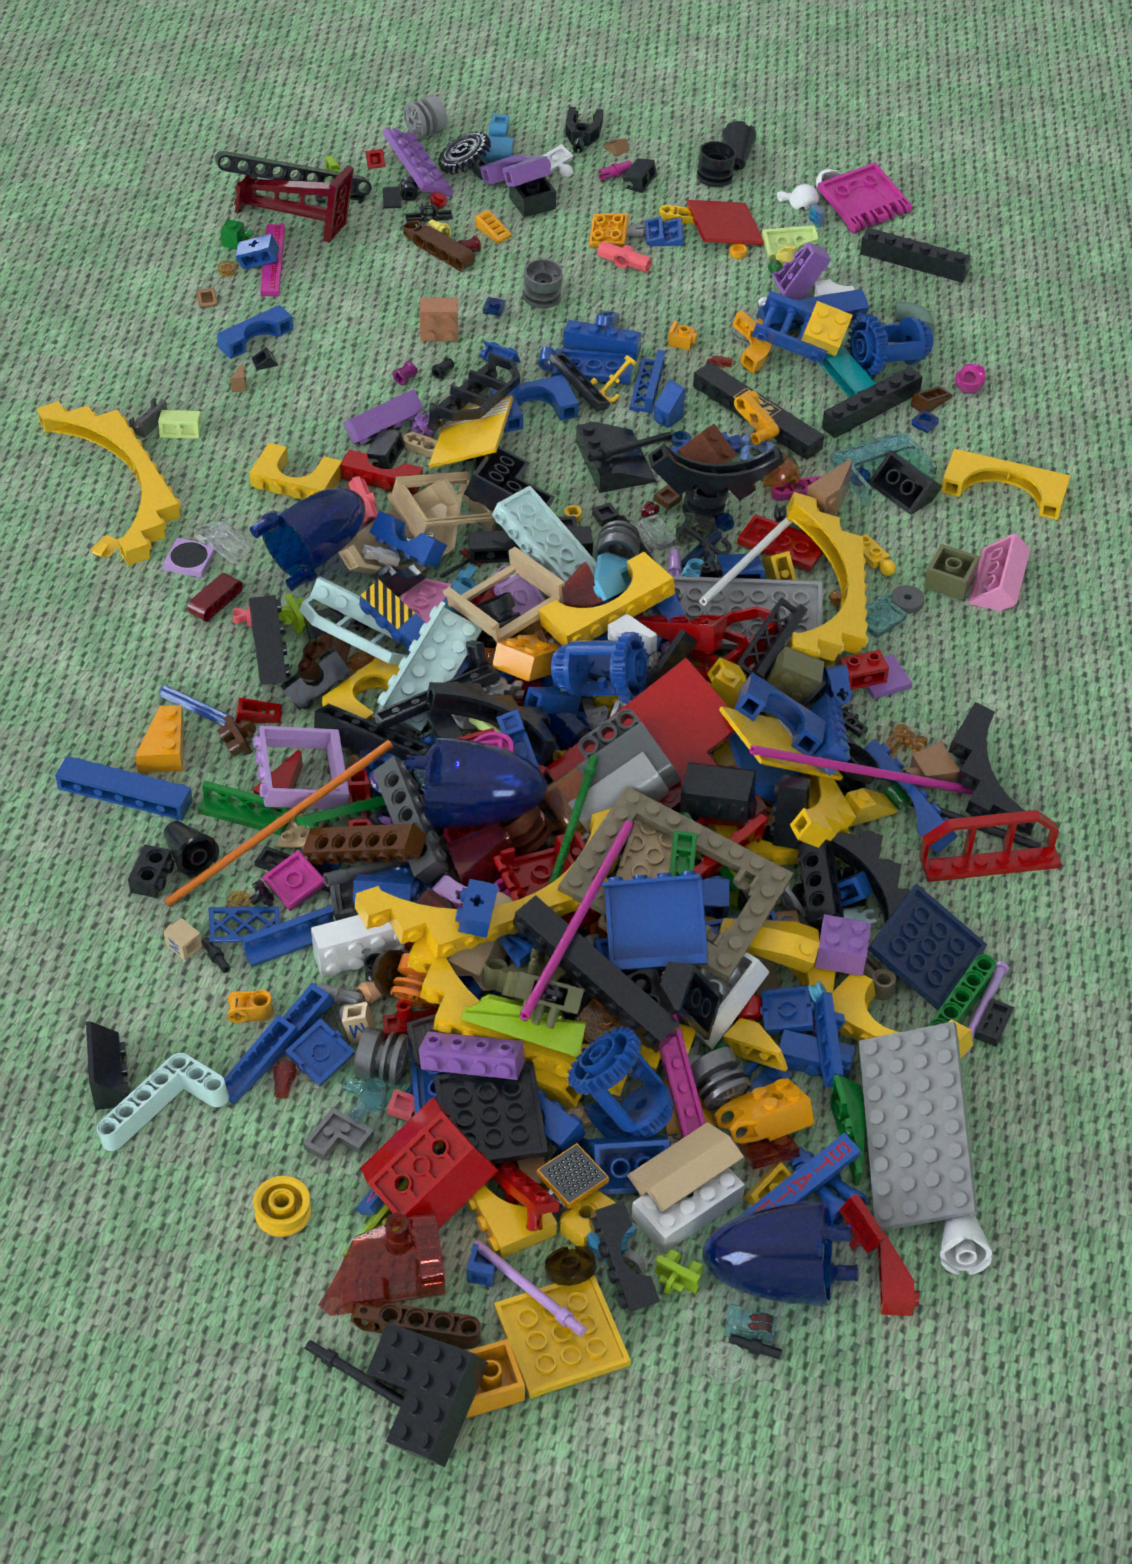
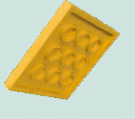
[494,1275,631,1399]

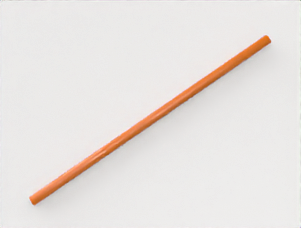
[164,740,393,907]

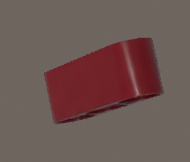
[187,573,243,622]

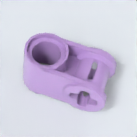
[428,875,468,909]

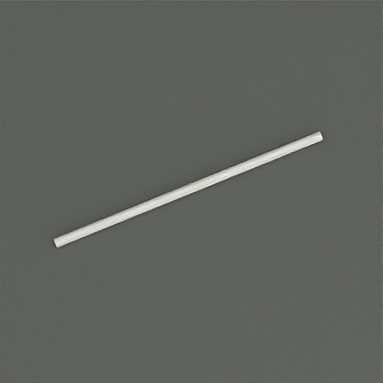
[699,517,793,605]

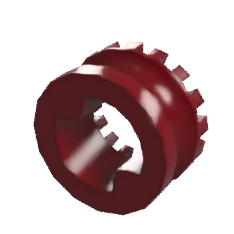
[641,501,660,521]

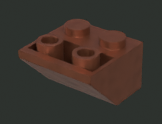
[297,633,351,680]

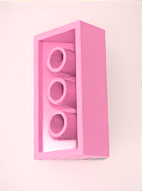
[968,533,1030,611]

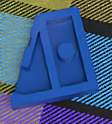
[497,933,541,968]

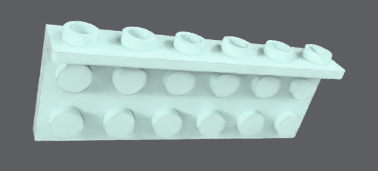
[492,486,597,600]
[377,601,482,734]

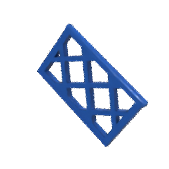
[208,906,280,942]

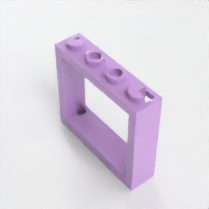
[253,726,349,809]

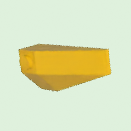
[718,918,820,973]

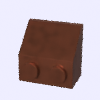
[677,424,737,464]

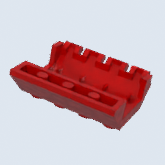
[493,831,601,928]

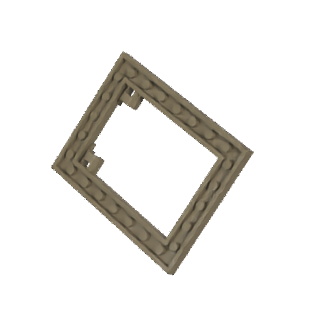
[558,786,793,982]

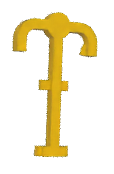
[590,355,636,403]

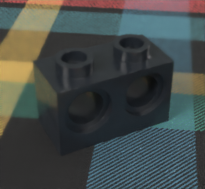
[128,844,175,898]

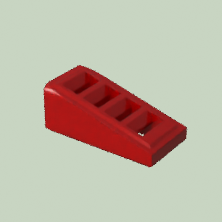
[235,697,282,723]

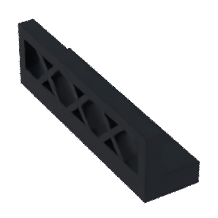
[736,597,808,678]

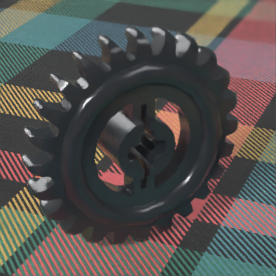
[438,131,491,175]

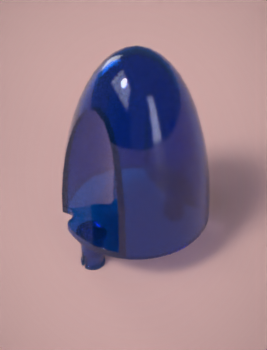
[250,488,366,591]
[405,737,547,828]
[702,1201,859,1306]

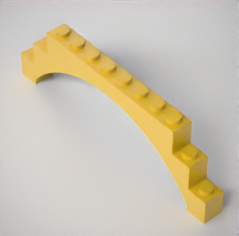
[37,401,182,566]
[786,492,868,661]
[707,658,856,848]
[355,808,618,959]
[408,937,696,1096]

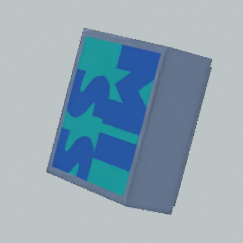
[809,203,825,228]

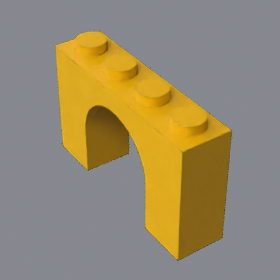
[249,443,342,505]
[322,658,400,721]

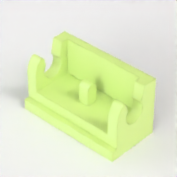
[158,410,201,438]

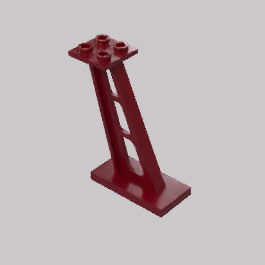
[234,165,354,243]

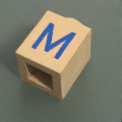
[164,918,202,960]
[342,1002,376,1044]

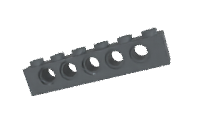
[373,756,449,884]

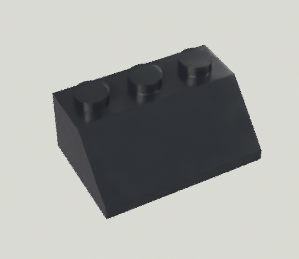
[868,450,943,514]
[680,762,756,823]
[661,961,723,1040]
[86,1021,129,1110]

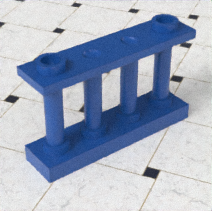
[752,290,827,364]

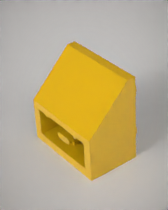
[534,1067,583,1109]

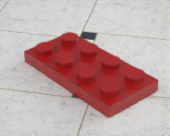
[737,514,824,572]

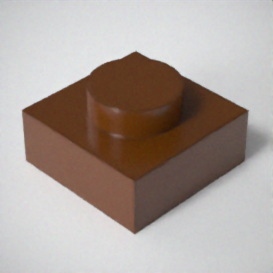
[654,485,682,510]

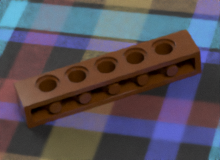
[302,823,427,865]

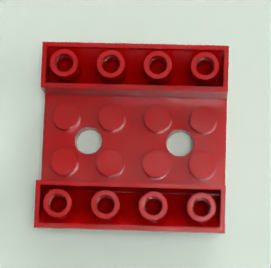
[360,1097,499,1243]

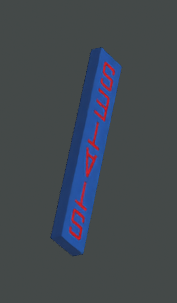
[726,1133,862,1248]

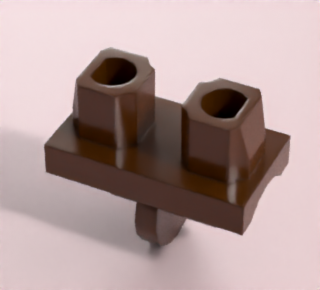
[217,715,256,756]

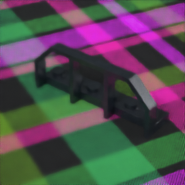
[429,353,520,431]

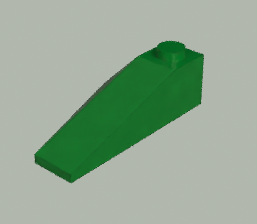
[829,1074,866,1186]

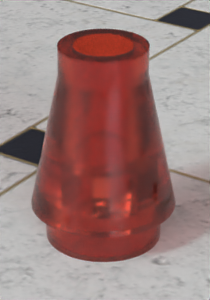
[273,1060,298,1099]

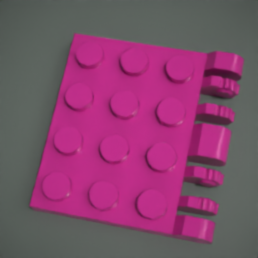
[817,162,912,234]

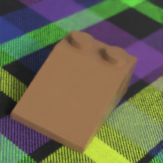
[807,459,852,517]

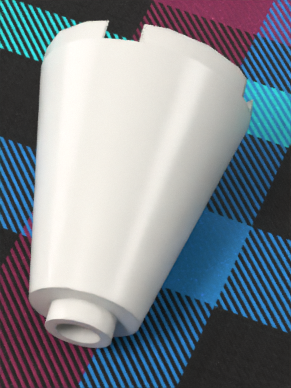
[940,1215,992,1275]

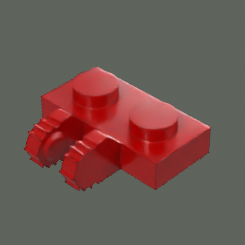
[839,1194,886,1253]

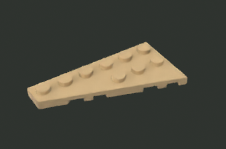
[598,819,672,932]

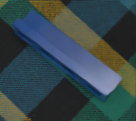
[629,350,665,413]
[242,905,334,967]

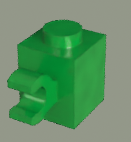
[220,219,254,250]

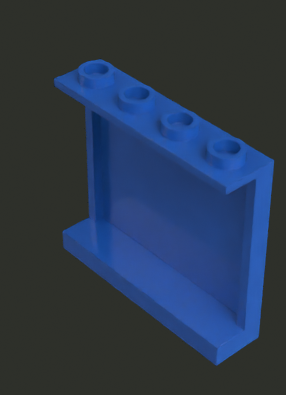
[602,871,709,971]

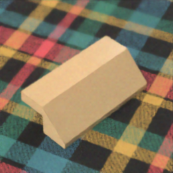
[446,891,513,991]
[627,1122,744,1213]

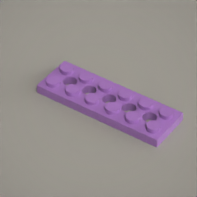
[383,128,454,197]

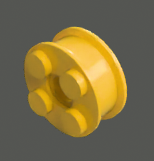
[253,1176,311,1237]

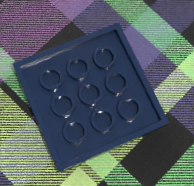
[868,883,987,1011]

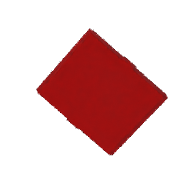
[687,200,764,245]

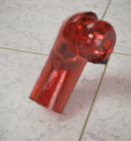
[706,355,733,368]

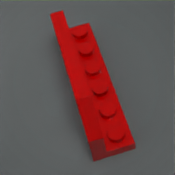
[688,606,778,682]
[919,810,1061,882]
[694,813,768,881]

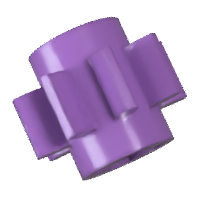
[412,413,435,437]

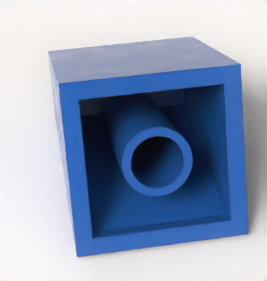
[717,554,764,579]

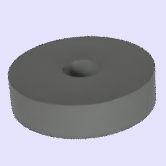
[890,585,924,614]

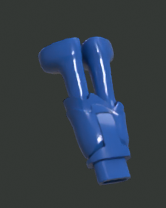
[786,1146,868,1227]

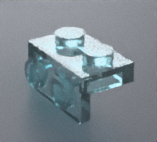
[865,592,907,638]

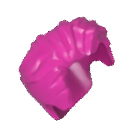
[954,364,986,394]

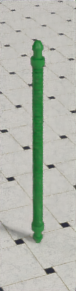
[548,754,598,885]

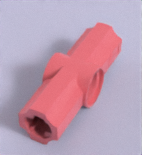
[597,241,653,273]
[348,476,378,527]

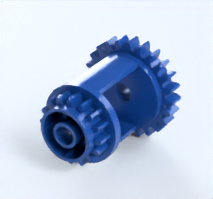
[848,314,933,377]
[551,632,648,704]
[567,1026,674,1138]

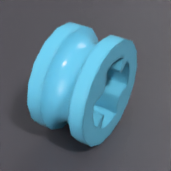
[808,981,827,1003]

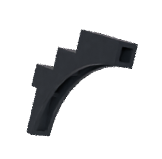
[648,444,785,501]
[426,682,556,761]
[948,702,1036,835]
[828,830,910,925]

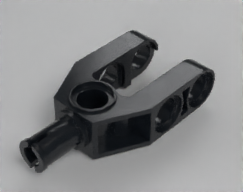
[565,107,604,153]

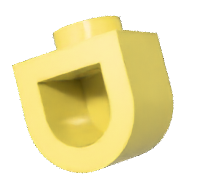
[775,245,797,266]

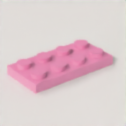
[400,578,452,624]

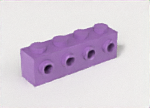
[343,389,424,444]
[419,1031,525,1080]

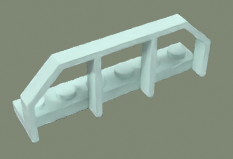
[299,577,409,665]

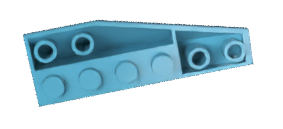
[593,552,632,601]

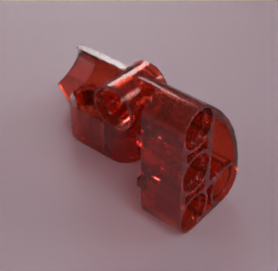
[318,1212,445,1316]

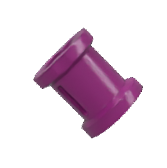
[392,361,418,385]

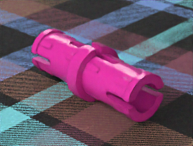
[598,160,632,180]

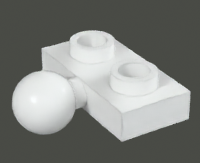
[542,144,573,176]

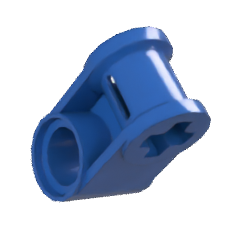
[822,664,852,705]

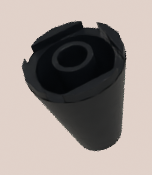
[722,121,757,171]
[163,821,220,877]

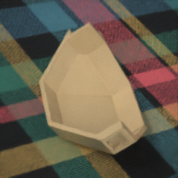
[338,478,463,575]

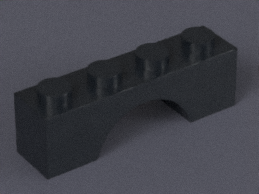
[589,1200,660,1314]

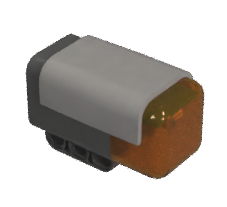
[544,709,681,837]

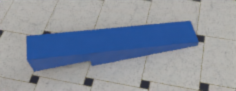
[224,983,335,1104]

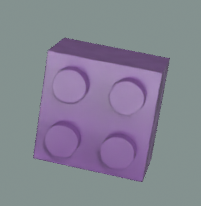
[815,914,871,976]

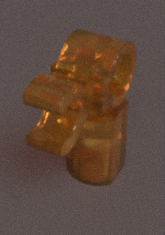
[884,724,928,757]

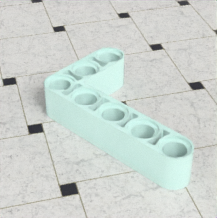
[96,1053,229,1151]

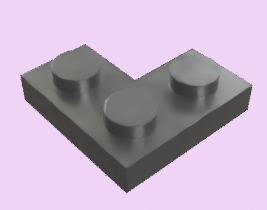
[303,1108,374,1160]

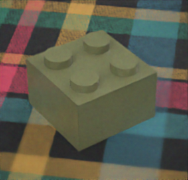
[924,544,980,600]
[764,646,824,704]

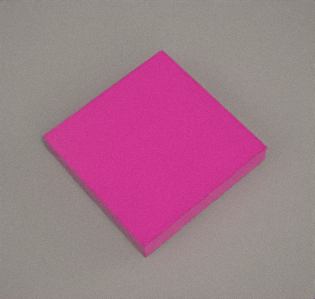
[262,850,325,911]

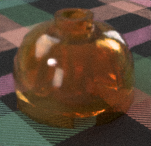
[761,452,801,487]

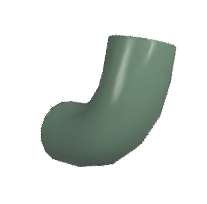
[895,302,935,333]

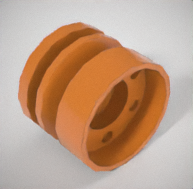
[390,953,439,1009]

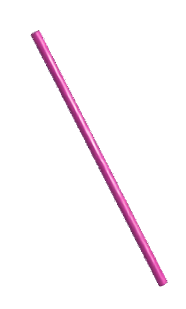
[750,745,974,795]
[520,821,634,1020]

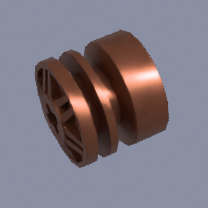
[491,794,553,856]

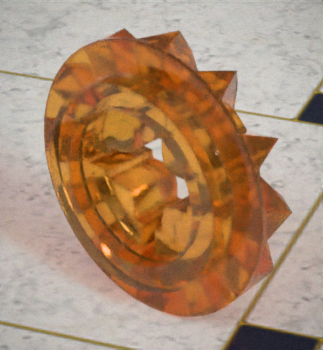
[346,650,375,671]

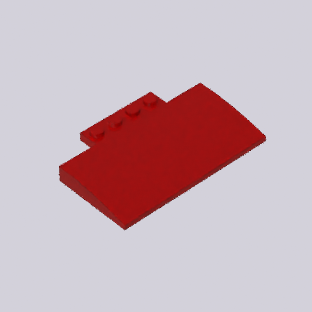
[546,658,736,809]

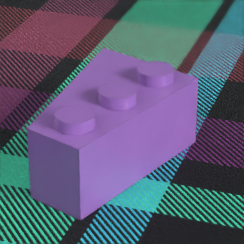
[772,242,831,300]

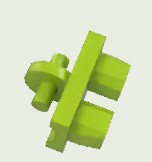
[278,593,306,634]
[654,1249,703,1295]

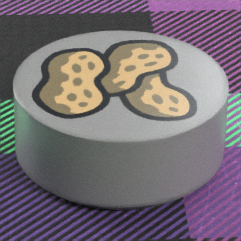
[622,1251,645,1274]

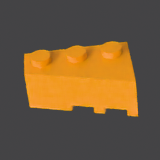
[135,705,184,773]

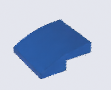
[644,216,685,246]

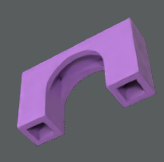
[480,154,551,187]

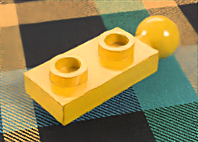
[862,534,896,576]

